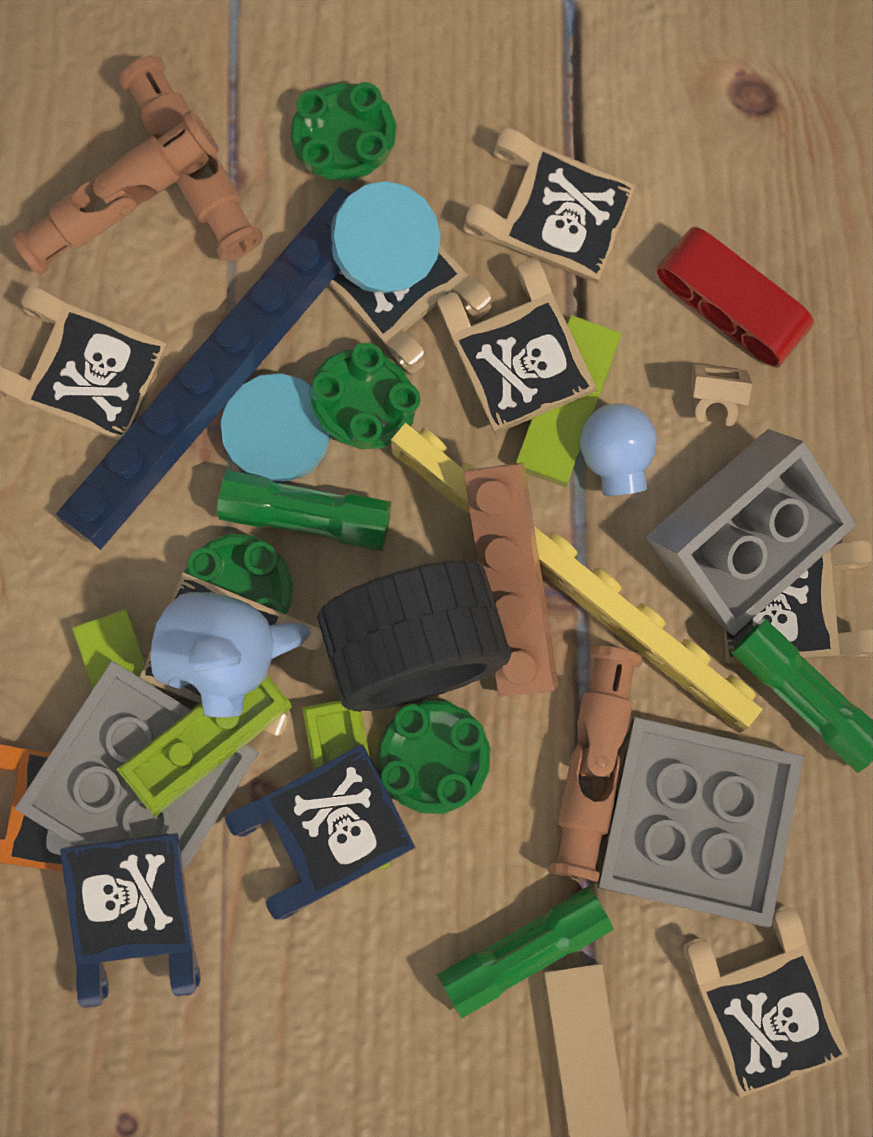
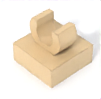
[690,363,753,426]

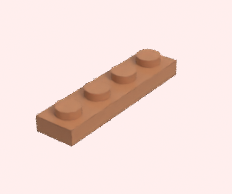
[464,462,559,697]

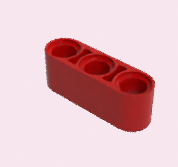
[655,227,814,368]

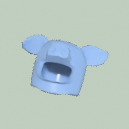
[151,592,311,718]

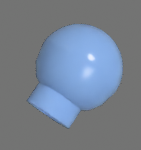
[579,403,657,496]

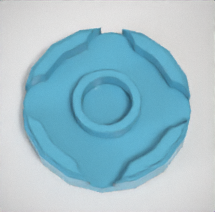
[331,181,441,293]
[221,373,332,484]

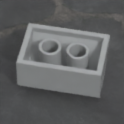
[645,429,856,635]

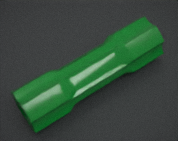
[216,470,392,551]
[731,618,873,773]
[436,886,614,1019]

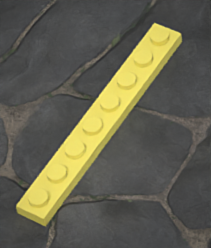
[391,423,763,734]

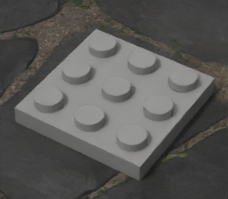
[15,661,259,871]
[597,717,804,928]

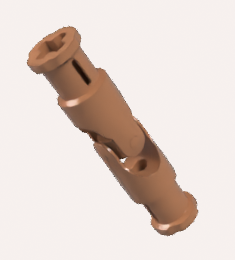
[119,56,263,261]
[12,110,219,275]
[548,645,642,883]

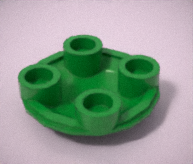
[290,82,397,181]
[309,343,421,450]
[184,534,293,615]
[378,701,491,814]

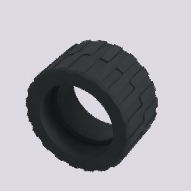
[317,560,511,712]

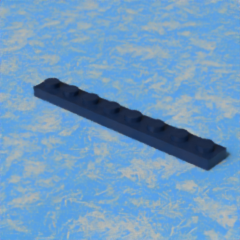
[56,186,352,550]

